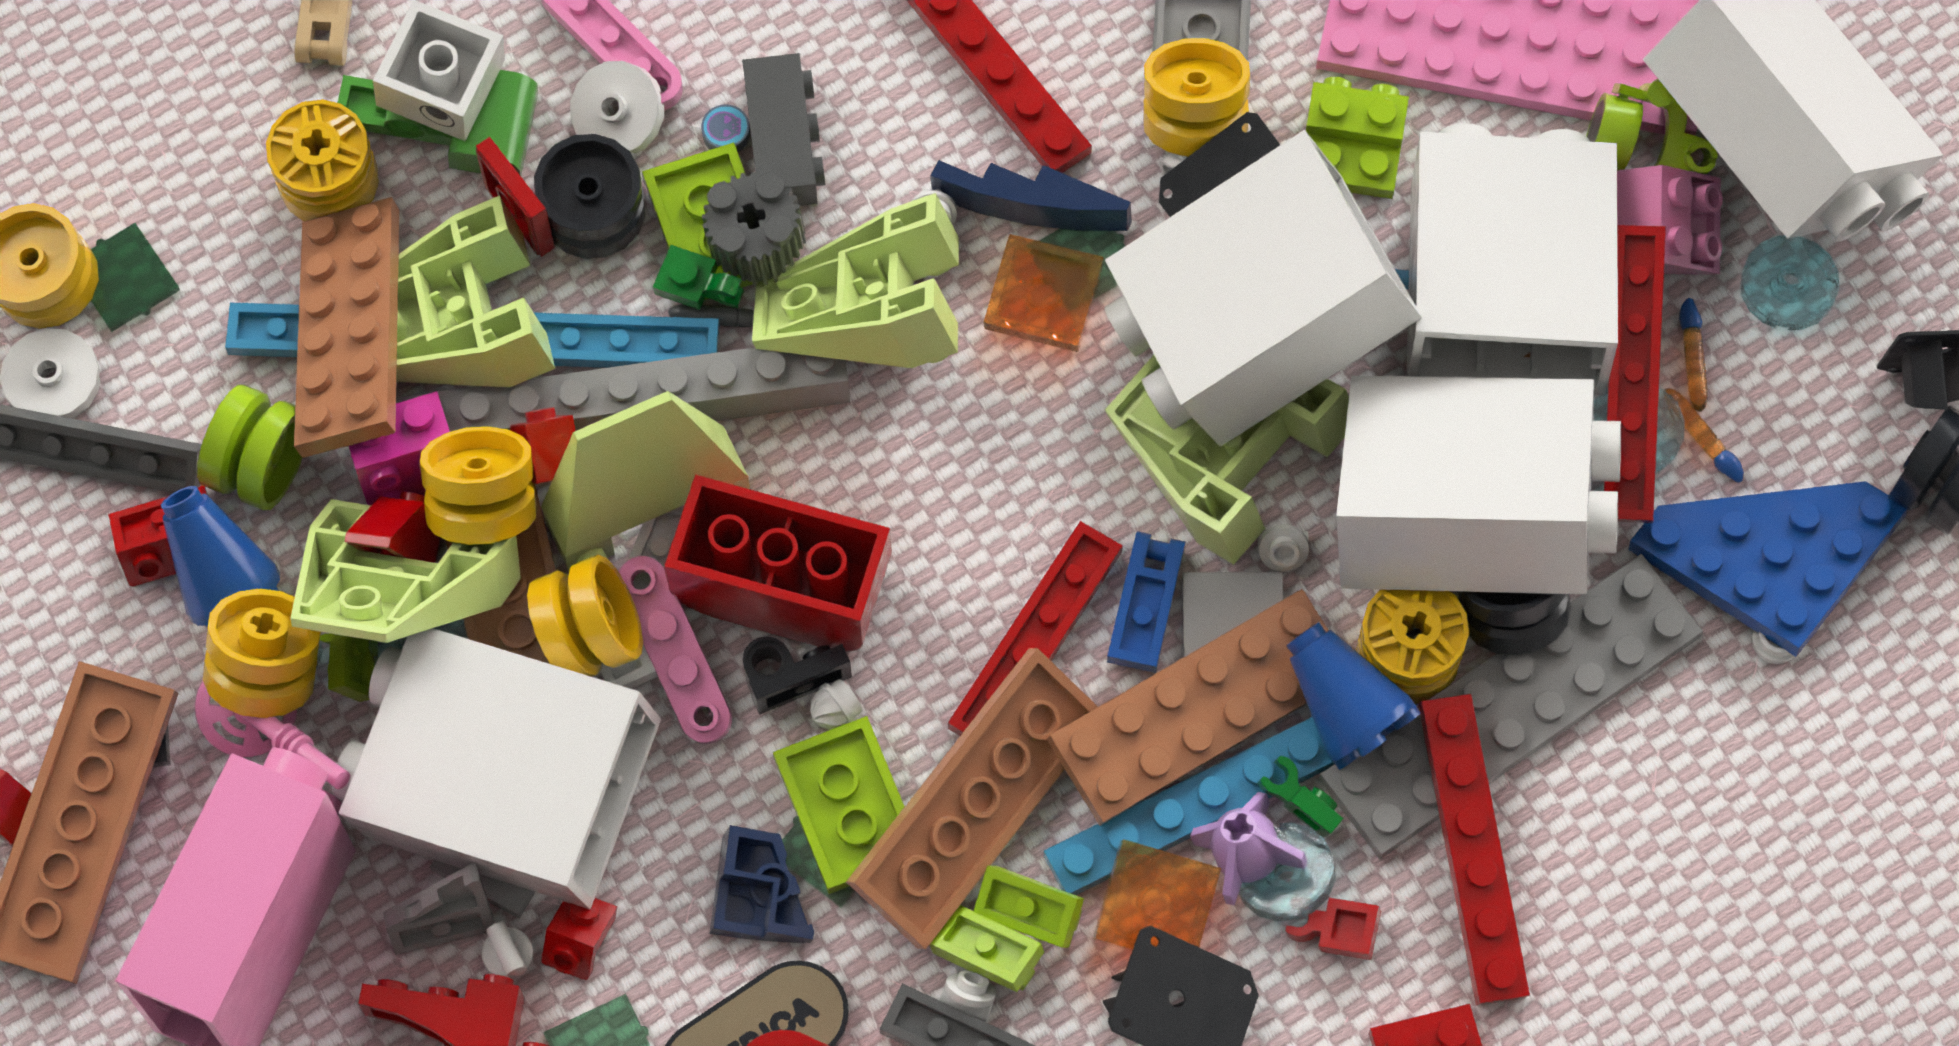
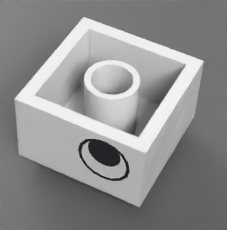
[373,0,505,141]

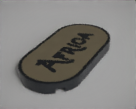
[665,961,849,1046]

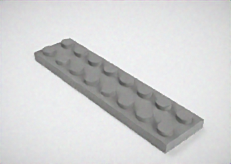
[1319,554,1703,859]

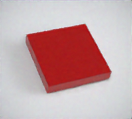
[475,137,555,257]

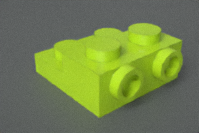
[1306,77,1409,199]

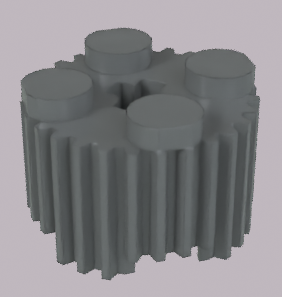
[702,172,806,286]

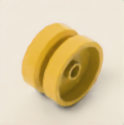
[1143,38,1250,157]
[0,203,99,329]
[420,427,536,545]
[527,554,643,677]
[203,589,321,718]

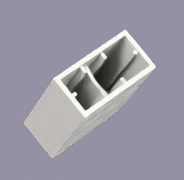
[1643,0,1943,242]
[1407,123,1618,396]
[1104,130,1422,447]
[1336,376,1621,594]
[332,628,661,909]

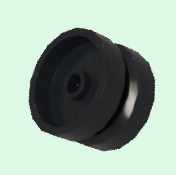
[534,134,646,259]
[1888,405,1959,536]
[1458,591,1571,655]

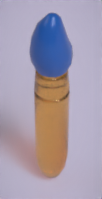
[1679,298,1708,412]
[1663,388,1744,483]

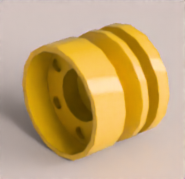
[266,99,379,221]
[1356,589,1469,704]

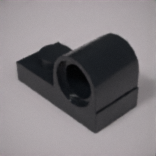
[742,636,852,715]

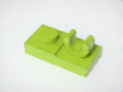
[320,633,378,702]
[973,865,1084,948]
[930,905,1044,992]

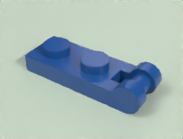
[1107,531,1186,673]

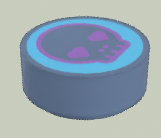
[701,104,750,152]

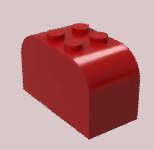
[664,474,892,651]

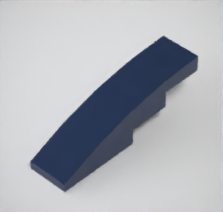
[930,160,1132,231]

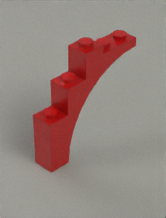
[358,974,549,1046]

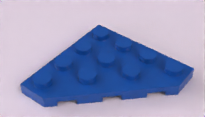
[1628,481,1907,657]

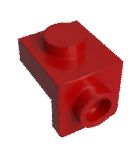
[541,898,618,980]

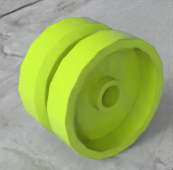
[197,385,303,510]

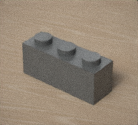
[742,53,825,206]

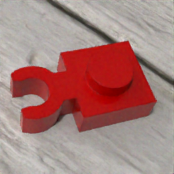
[1285,897,1382,960]

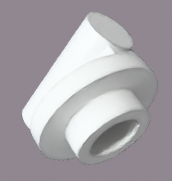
[1257,524,1309,572]
[481,922,534,979]
[939,970,996,1023]

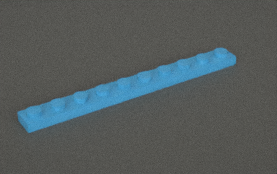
[225,302,720,368]

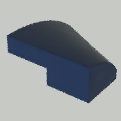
[709,825,814,943]

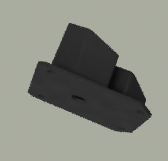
[1159,112,1280,217]
[1876,330,1959,410]
[1103,925,1259,1046]

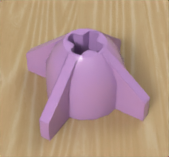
[1190,792,1307,905]

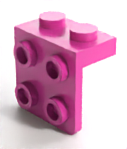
[348,391,450,505]

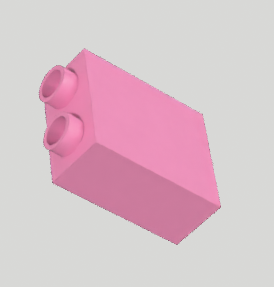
[115,747,356,1046]

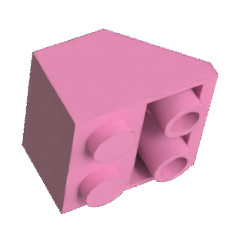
[1617,165,1723,275]

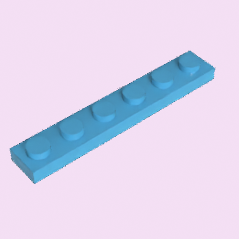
[1043,717,1334,895]

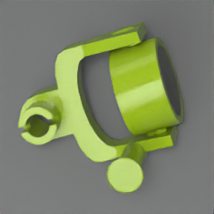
[1586,79,1718,174]

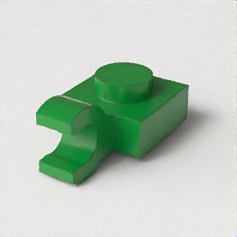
[652,245,744,310]
[1257,756,1343,838]

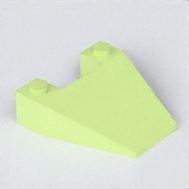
[752,193,959,368]
[396,195,555,387]
[1105,355,1349,565]
[541,391,750,572]
[291,499,521,643]

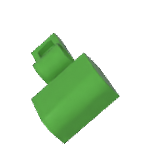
[337,69,538,176]

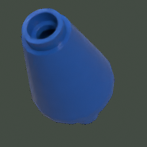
[161,486,280,628]
[1286,622,1421,770]

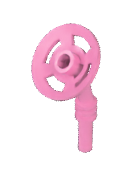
[195,681,350,790]

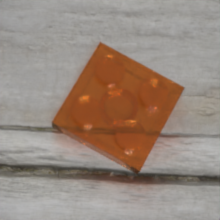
[983,234,1104,352]
[1093,839,1221,951]

